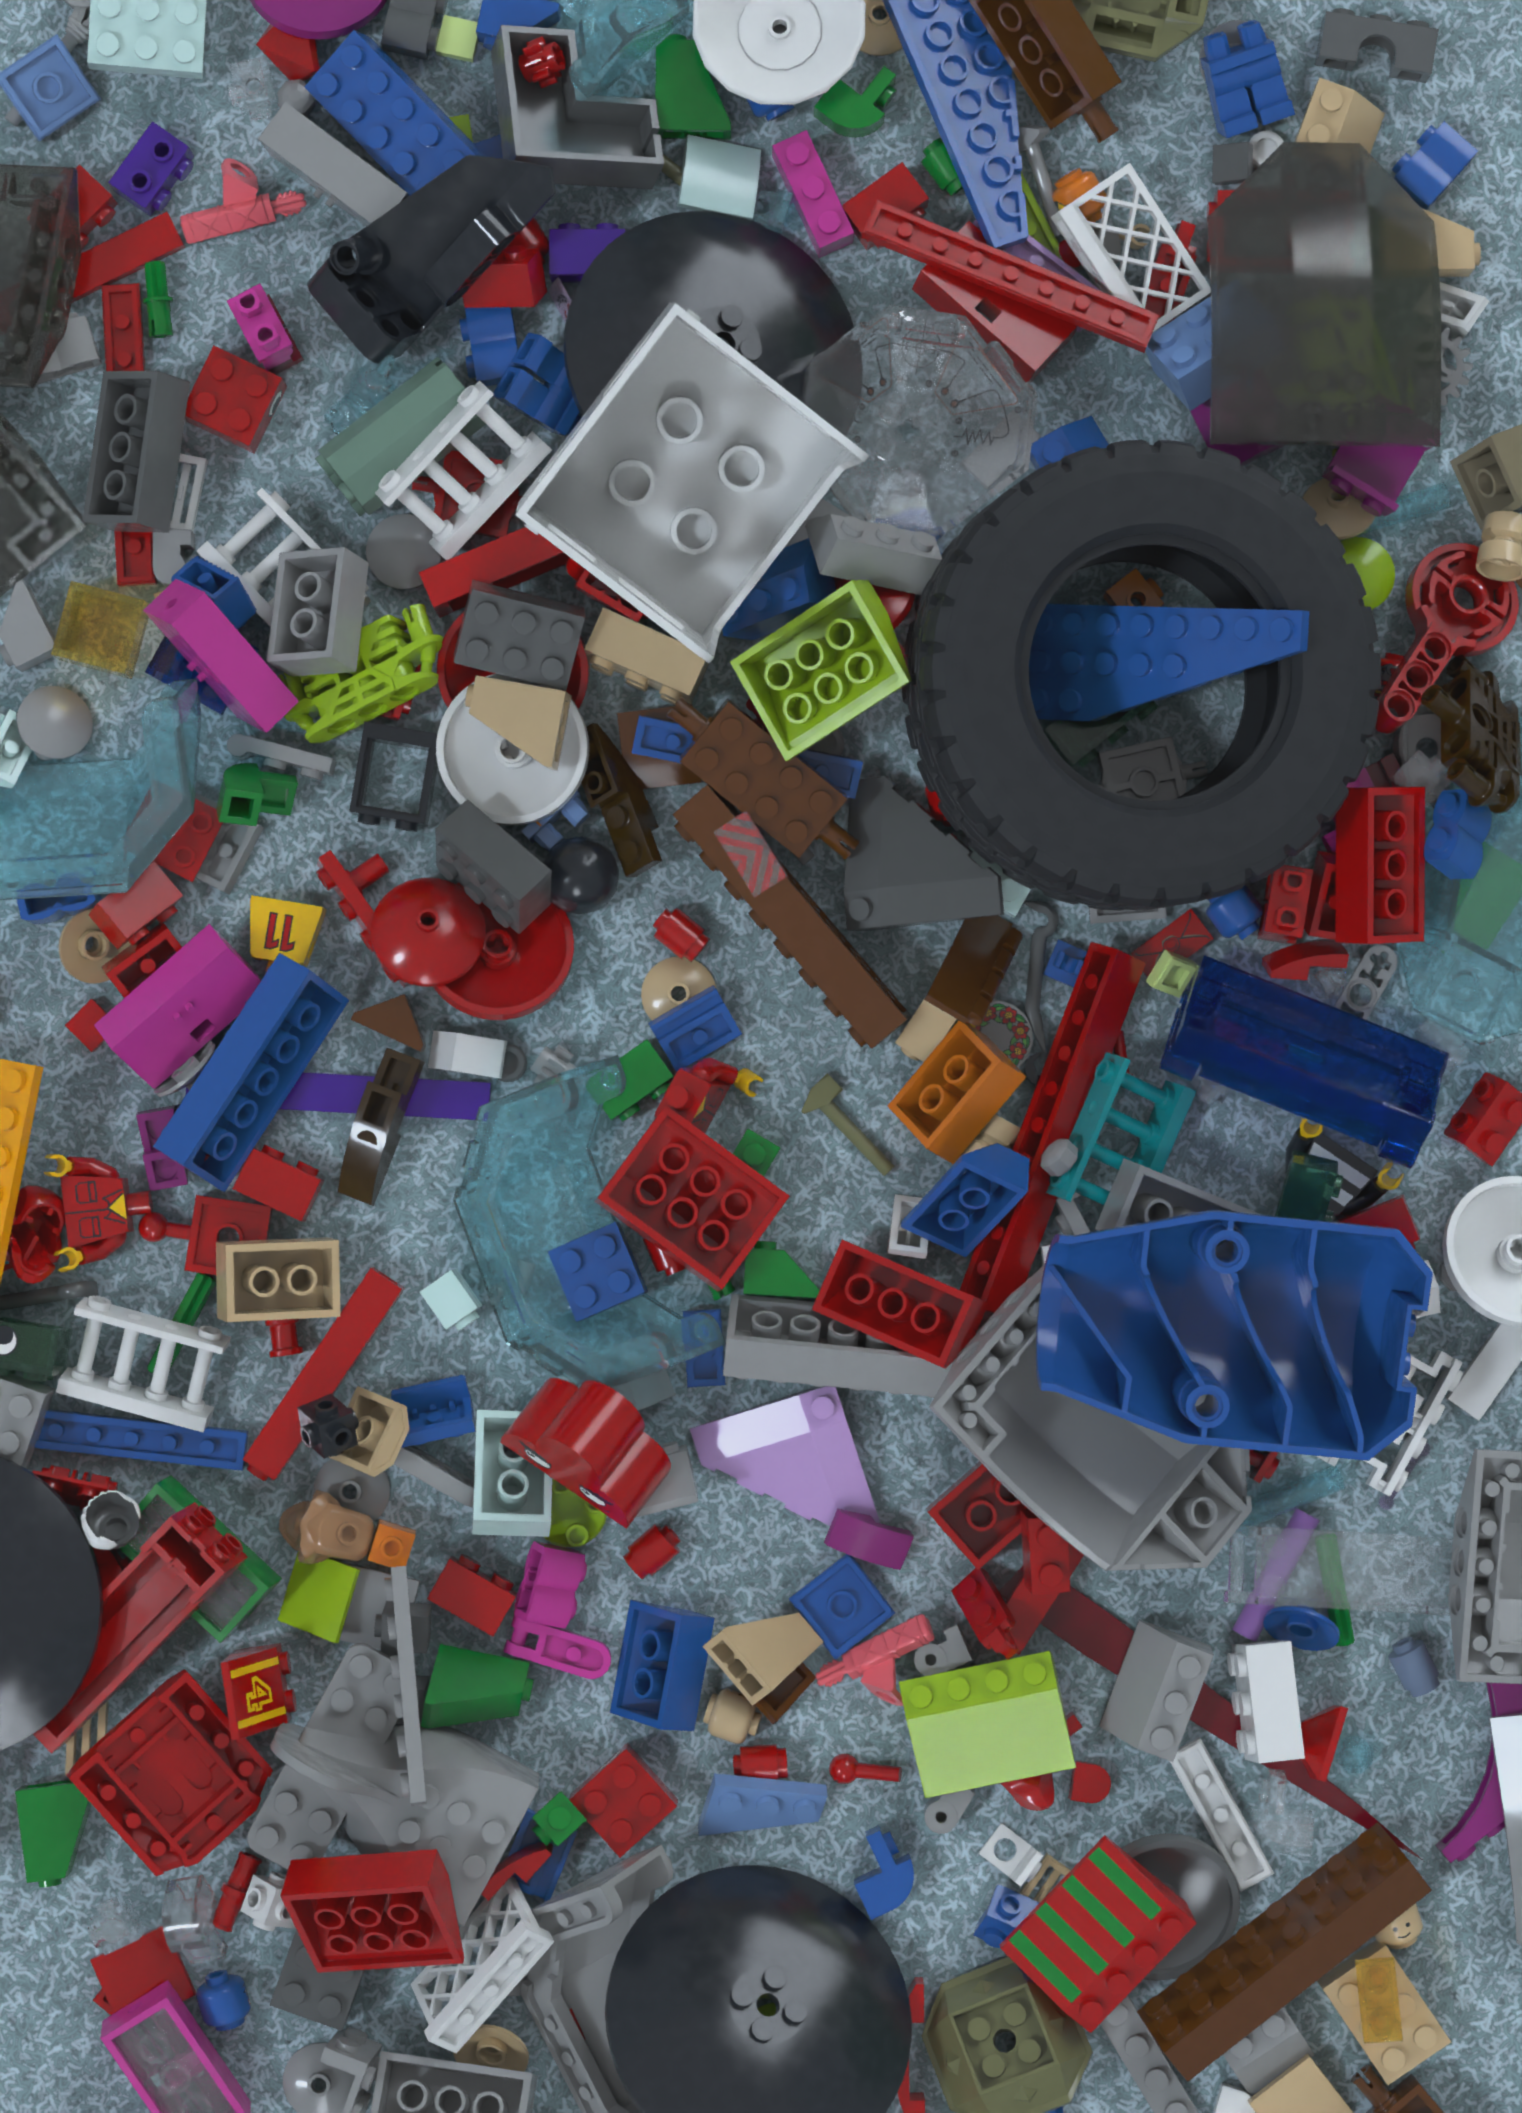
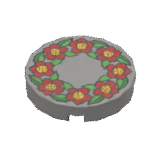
[965,1000,1033,1068]

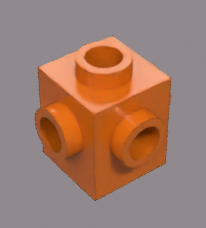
[1103,568,1164,607]

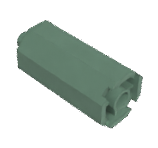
[315,357,486,517]

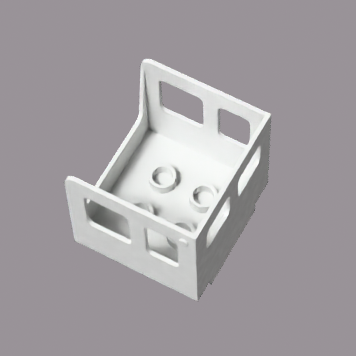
[515,302,869,663]

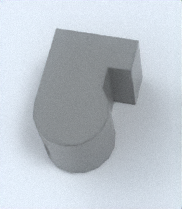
[153,529,195,587]
[914,1624,974,1676]
[924,1789,975,1834]

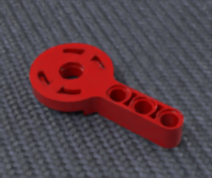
[1375,543,1519,734]

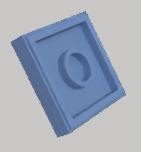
[0,34,101,142]

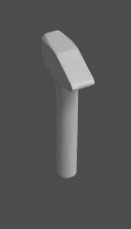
[1018,124,1062,237]

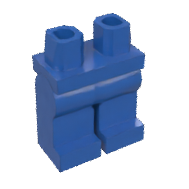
[1200,20,1295,138]
[493,332,582,436]

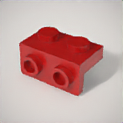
[1444,1072,1522,1167]

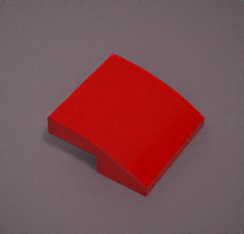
[90,1924,196,2014]

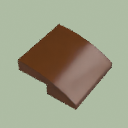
[617,704,701,790]

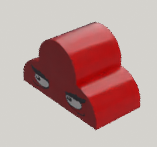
[500,1378,671,1529]

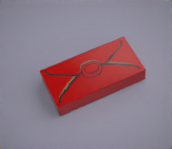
[1129,908,1214,978]

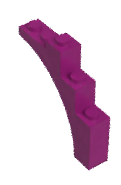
[1435,1683,1522,1863]

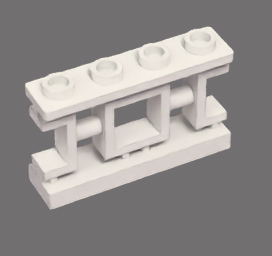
[1316,1350,1463,1497]

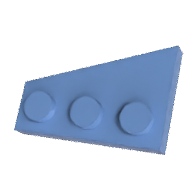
[698,1773,828,1836]

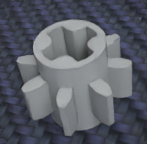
[530,1045,577,1092]

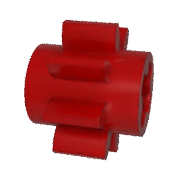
[519,36,566,88]

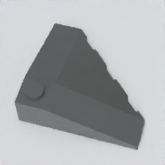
[844,776,1004,931]

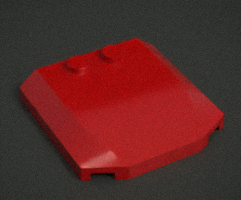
[66,1669,273,1876]

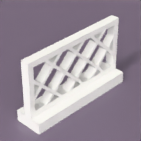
[1051,163,1213,332]
[410,1876,554,2054]

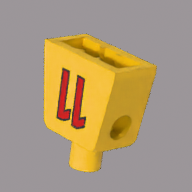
[250,895,327,971]

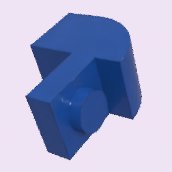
[854,1825,914,1920]

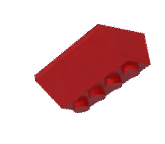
[1335,787,1425,944]
[811,1239,989,1369]

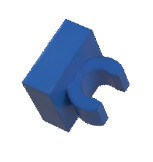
[1043,939,1087,988]

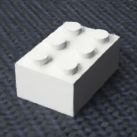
[1227,1640,1305,1763]

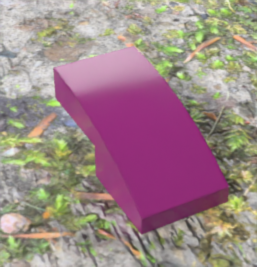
[136,1105,188,1191]
[824,1508,914,1570]

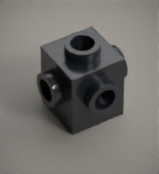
[297,1394,359,1459]

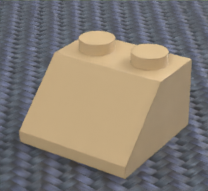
[1288,77,1385,185]

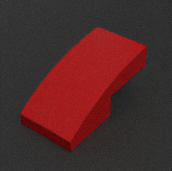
[1262,940,1349,980]
[481,1842,553,1901]

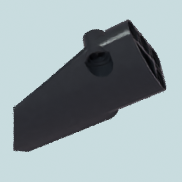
[307,155,556,364]

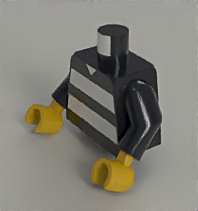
[1285,1110,1404,1220]

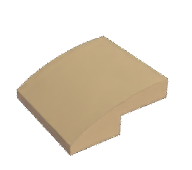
[1247,2053,1354,2113]

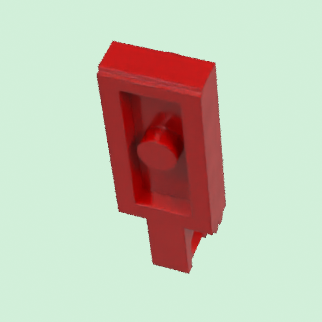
[1145,220,1197,327]
[951,1568,1019,1660]

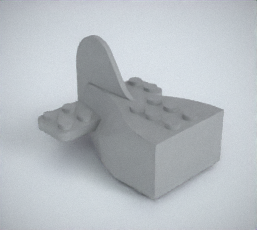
[247,1643,539,1927]

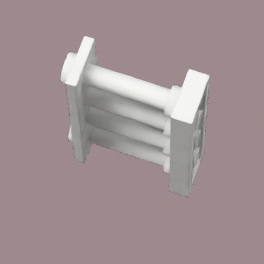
[375,381,552,560]
[197,488,371,627]
[56,1296,231,1432]

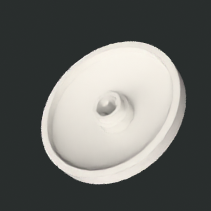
[436,674,589,825]
[1442,1176,1522,1327]

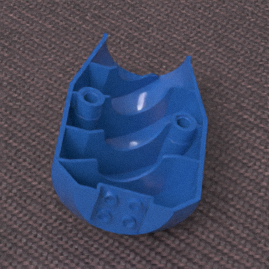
[1036,1210,1433,1461]

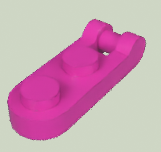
[503,1615,612,1679]

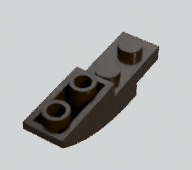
[581,723,662,877]
[338,1048,425,1206]

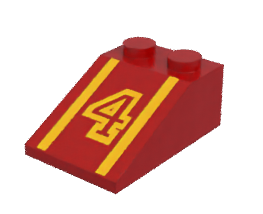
[220,1643,297,1740]

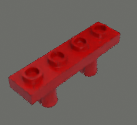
[316,850,425,988]

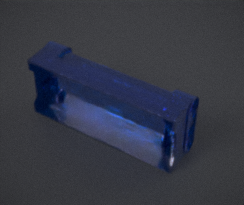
[1159,955,1450,1169]

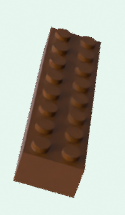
[672,784,912,1049]
[1136,1823,1432,2082]

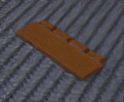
[924,915,1023,1026]

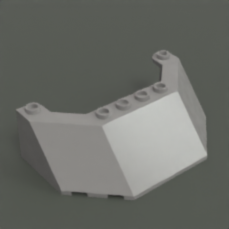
[521,1845,673,2113]

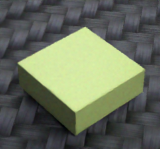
[436,15,478,63]
[1146,949,1199,998]

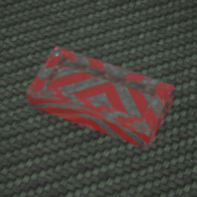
[714,811,788,897]

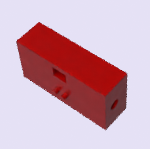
[912,221,1079,389]

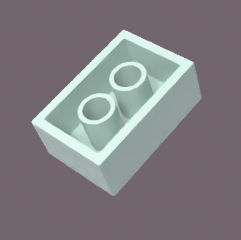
[87,0,207,79]
[472,1410,552,1537]

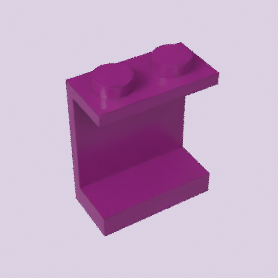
[1321,393,1442,517]

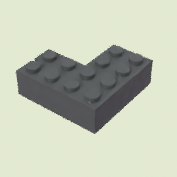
[491,25,664,189]

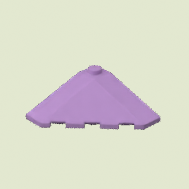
[690,1386,880,1526]

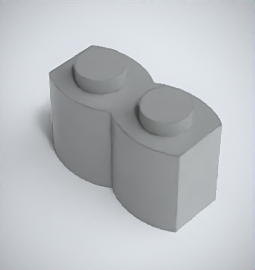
[12,313,102,386]

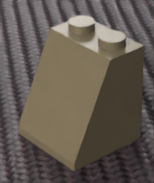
[1450,424,1522,530]

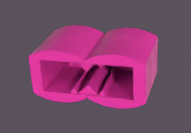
[514,1541,587,1629]

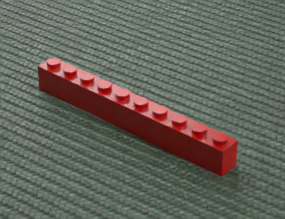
[960,942,1146,1313]

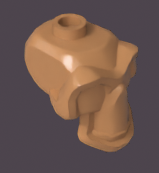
[279,1490,374,1564]

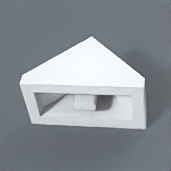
[1411,279,1489,339]
[428,1030,507,1079]
[887,1194,928,1259]

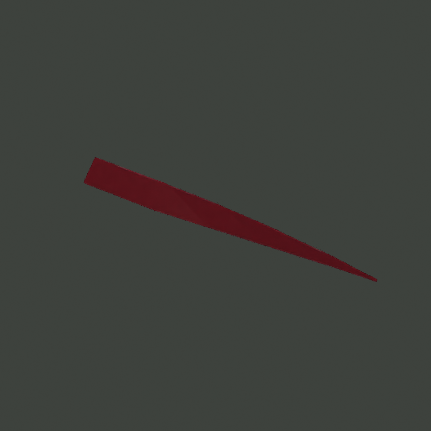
[999,1566,1425,1862]

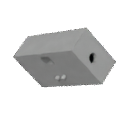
[258,102,409,226]

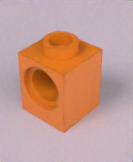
[367,1519,416,1567]

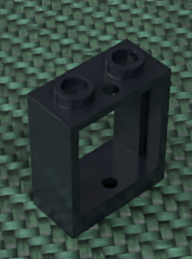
[349,721,438,832]

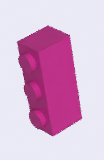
[772,130,854,258]

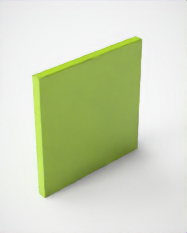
[278,1551,360,1644]

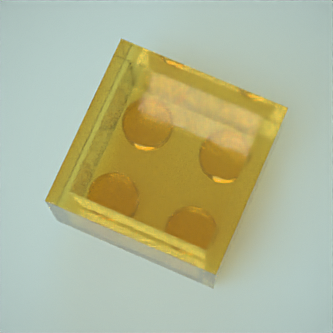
[51,581,149,679]

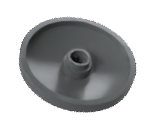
[1121,1833,1240,1981]

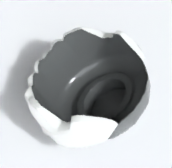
[81,1490,141,1550]

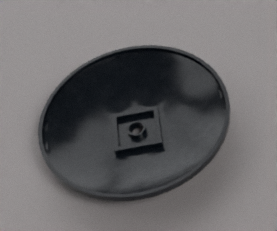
[564,211,861,435]
[0,1457,103,1750]
[605,1865,912,2113]

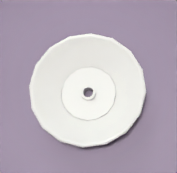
[692,0,866,105]

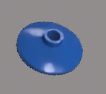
[1263,1605,1340,1651]

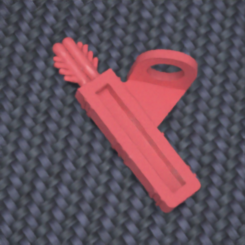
[180,158,307,244]
[815,1614,935,1706]

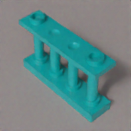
[1046,1052,1197,1205]

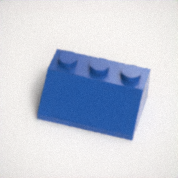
[722,538,836,640]
[901,1143,1030,1258]
[610,1600,715,1731]

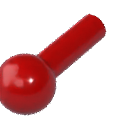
[829,1754,902,1784]

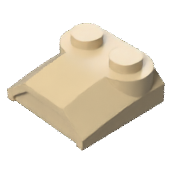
[329,1386,410,1477]

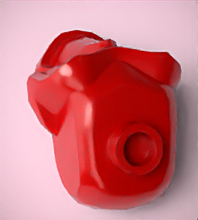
[7,1185,65,1284]

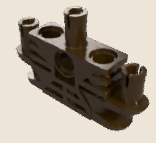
[1421,654,1521,814]

